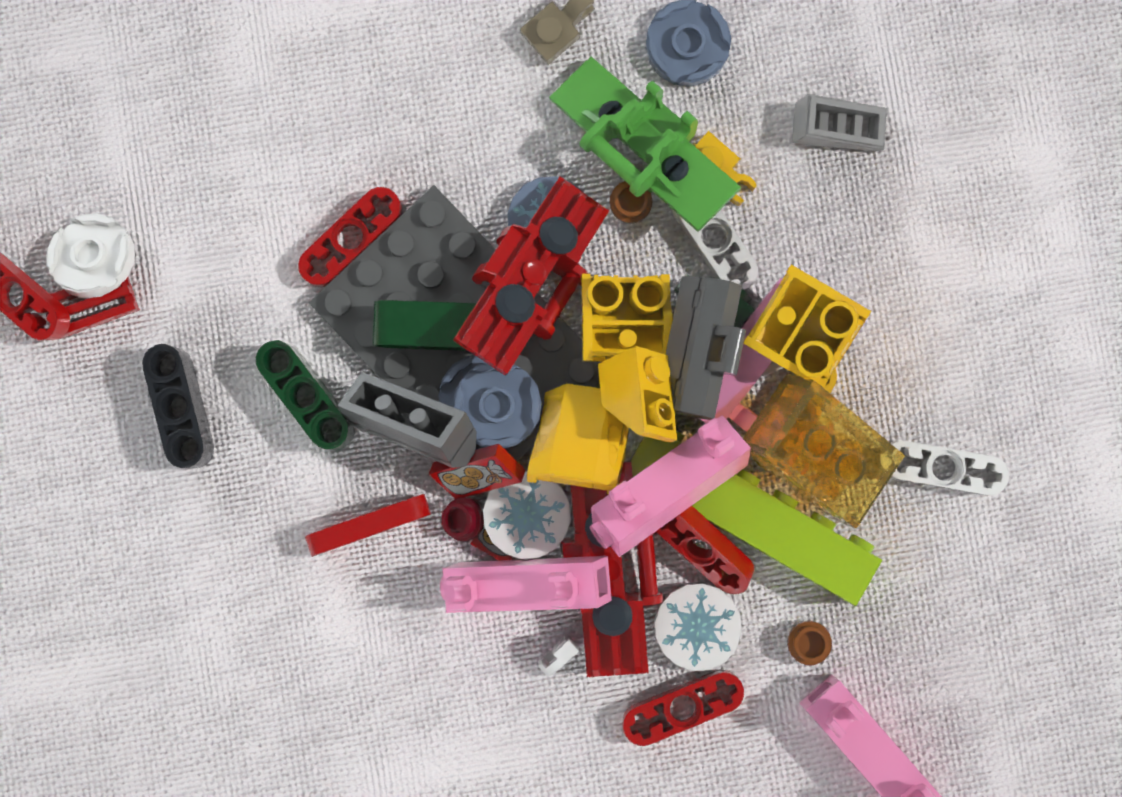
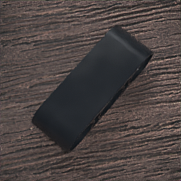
[142,344,214,468]

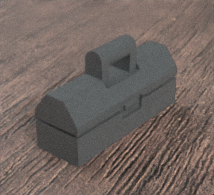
[666,276,746,420]
[337,372,477,468]

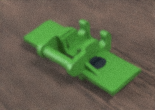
[549,56,741,232]

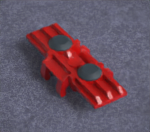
[453,176,609,376]
[560,461,663,677]

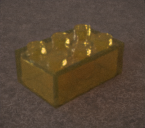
[743,373,905,529]

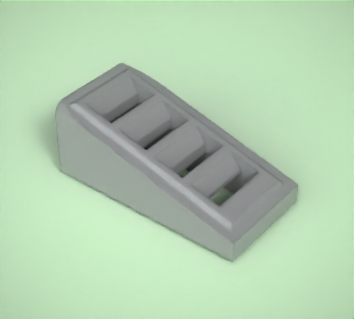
[792,94,887,152]

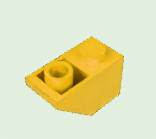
[598,346,677,443]

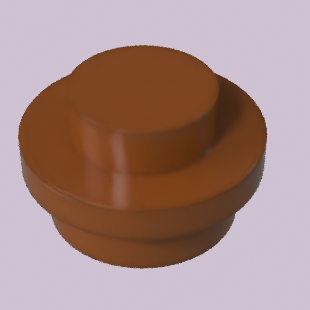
[609,181,653,224]
[787,621,832,665]

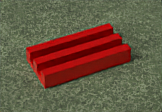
[46,277,140,339]

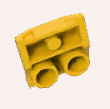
[743,264,872,390]
[581,274,673,362]
[527,384,629,494]

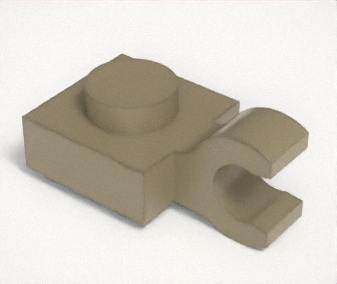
[520,0,595,65]

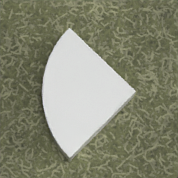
[537,635,579,677]

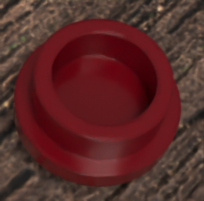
[441,497,484,541]

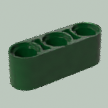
[372,300,477,351]
[256,340,355,450]

